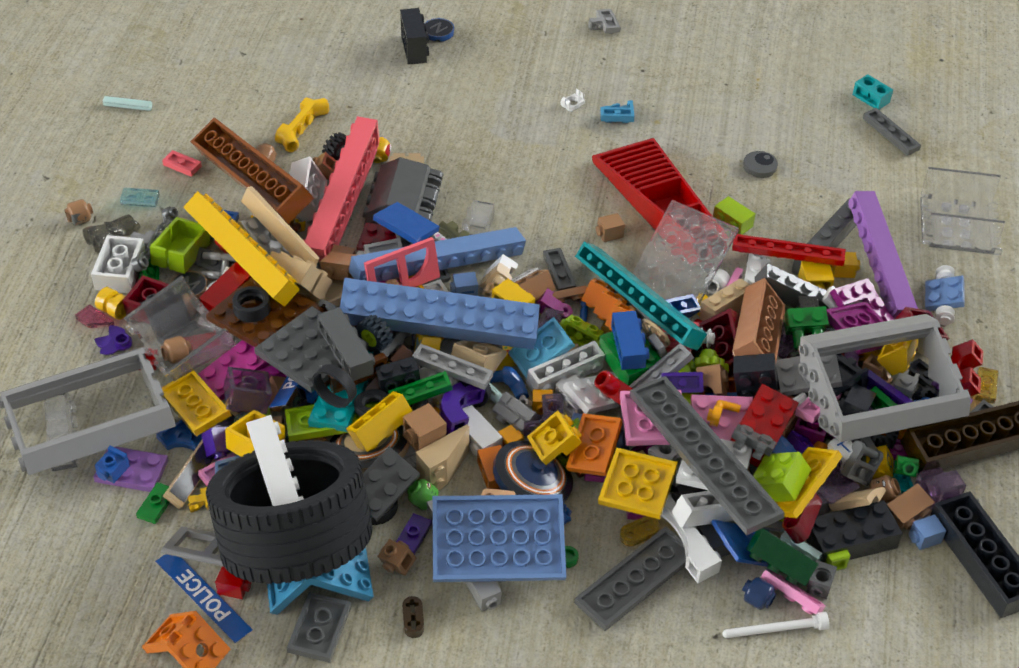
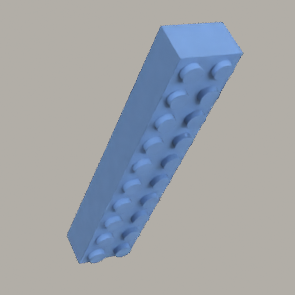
[340,278,540,350]

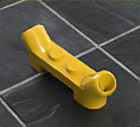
[275,97,329,152]

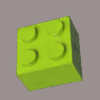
[753,452,812,502]

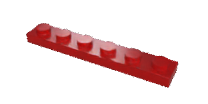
[732,234,846,266]

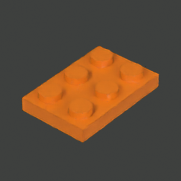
[566,413,623,476]

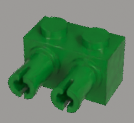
[783,306,829,350]

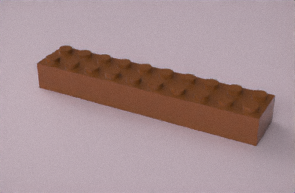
[190,117,314,224]

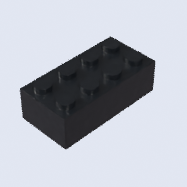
[806,500,903,563]

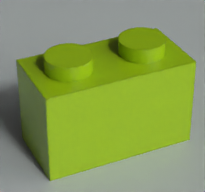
[713,196,756,235]

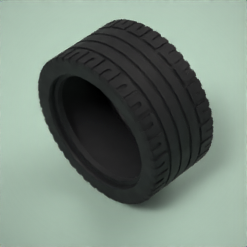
[206,440,373,584]

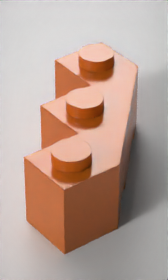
[581,277,636,331]

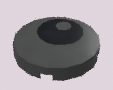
[743,151,778,178]

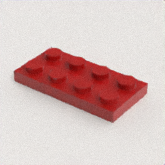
[730,384,799,467]

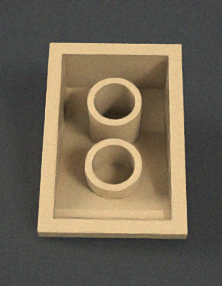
[416,424,469,490]

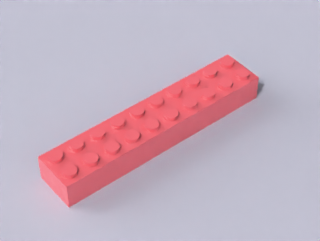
[303,116,380,262]

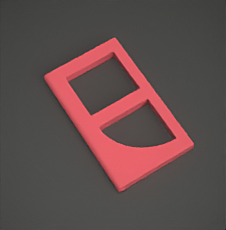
[364,237,440,287]

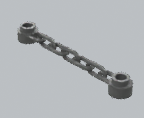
[131,206,178,272]

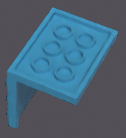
[267,547,374,615]

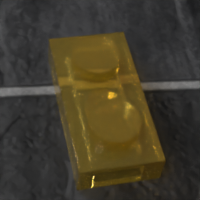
[974,367,998,404]

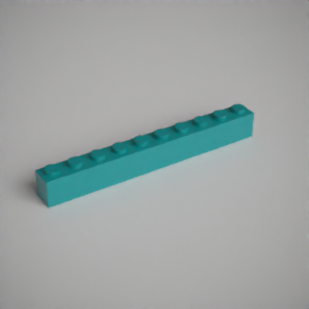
[575,241,707,350]

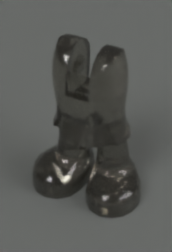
[83,214,141,255]

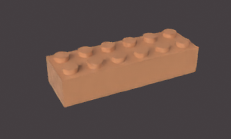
[732,278,785,361]

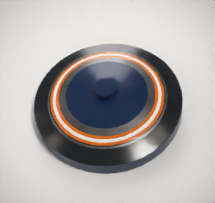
[493,441,573,503]

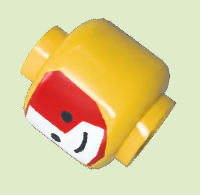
[373,137,392,163]

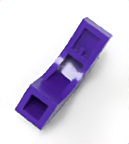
[439,382,486,435]

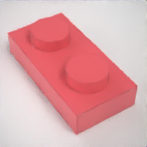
[162,150,202,177]

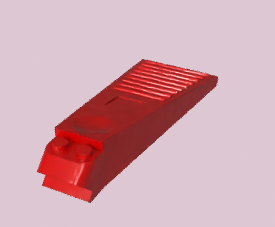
[592,138,728,264]

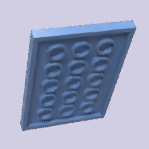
[432,494,566,582]

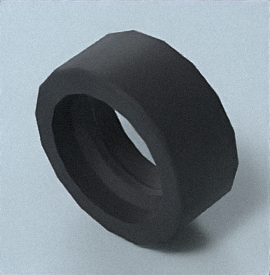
[232,286,271,322]

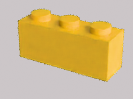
[346,391,412,452]

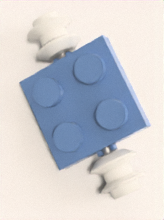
[925,265,965,325]

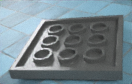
[254,306,369,393]

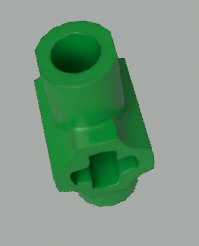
[894,455,919,477]

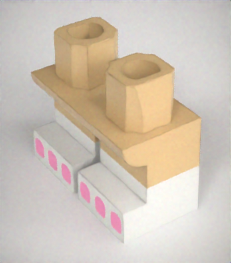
[480,254,518,298]

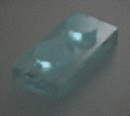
[120,188,160,207]

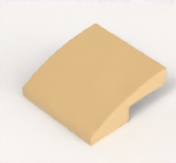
[828,487,886,512]

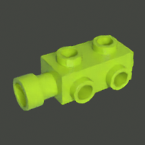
[560,314,604,347]

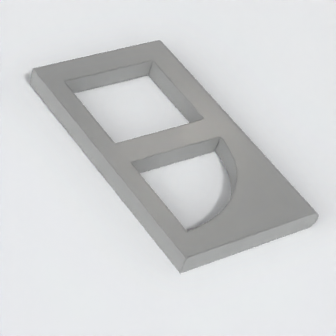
[161,526,224,567]

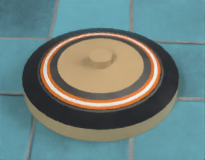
[330,425,409,473]

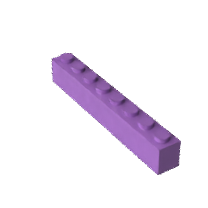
[848,191,918,319]

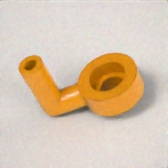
[707,400,741,427]

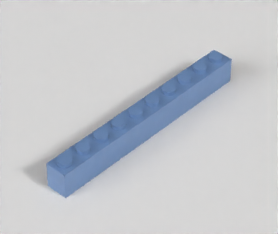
[349,227,526,282]

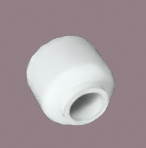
[704,269,731,295]

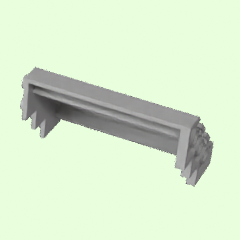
[798,314,971,442]
[0,347,176,475]

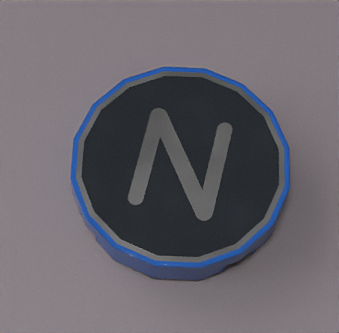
[424,18,454,42]

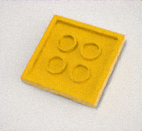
[598,448,678,519]

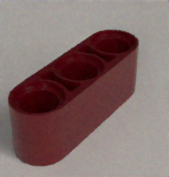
[782,493,822,544]

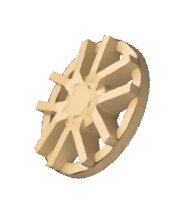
[641,318,670,348]

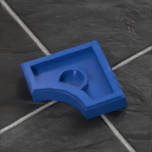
[156,420,204,451]

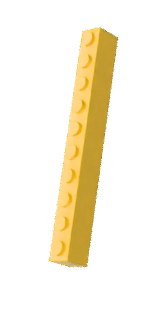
[183,191,300,307]

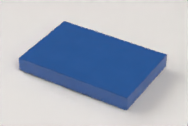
[373,202,440,244]

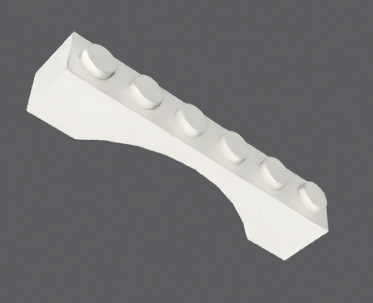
[661,492,722,583]

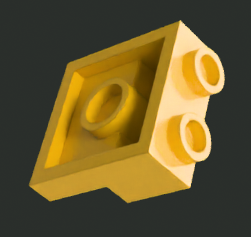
[527,410,582,465]

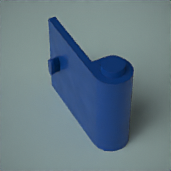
[711,519,769,567]

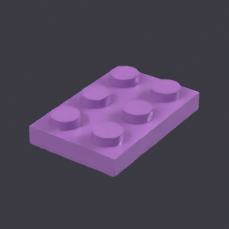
[94,446,169,492]

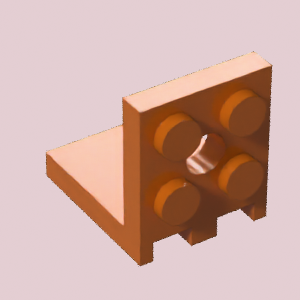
[142,611,231,668]

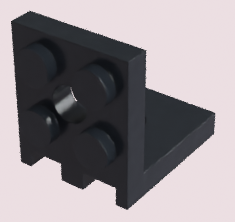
[832,353,869,396]

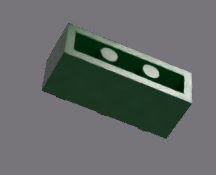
[746,528,819,586]

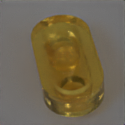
[619,516,660,546]

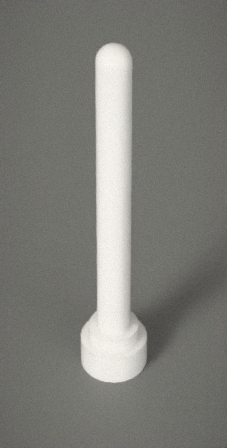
[722,612,829,638]

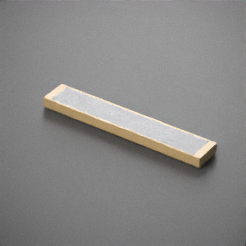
[163,405,242,509]

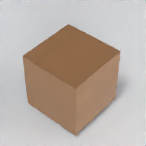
[403,403,447,452]

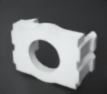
[561,89,585,111]

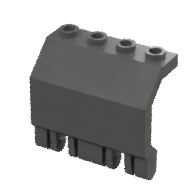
[362,157,444,225]

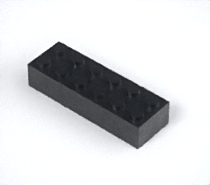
[930,491,1019,618]

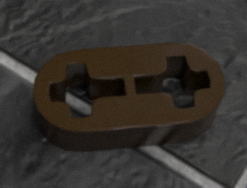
[402,596,424,638]

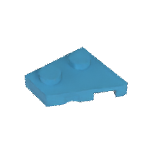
[600,100,635,123]

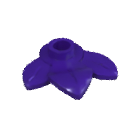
[94,325,133,355]

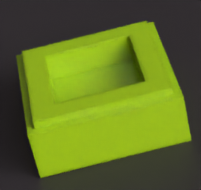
[825,550,851,571]

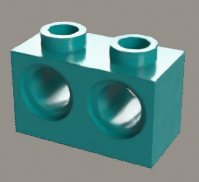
[852,74,893,110]

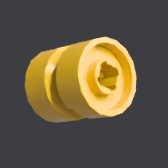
[95,287,126,320]

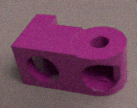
[537,288,573,324]

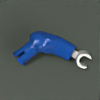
[490,366,532,407]

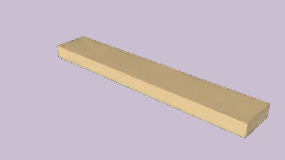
[241,186,320,264]

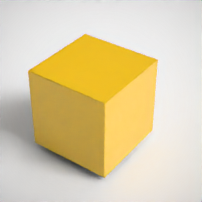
[798,261,834,290]

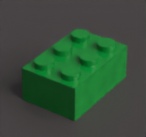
[599,331,661,386]

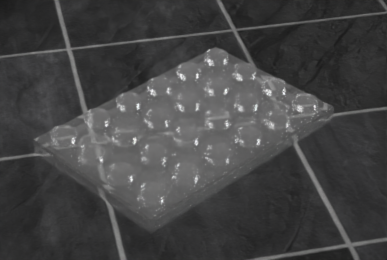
[632,200,739,320]

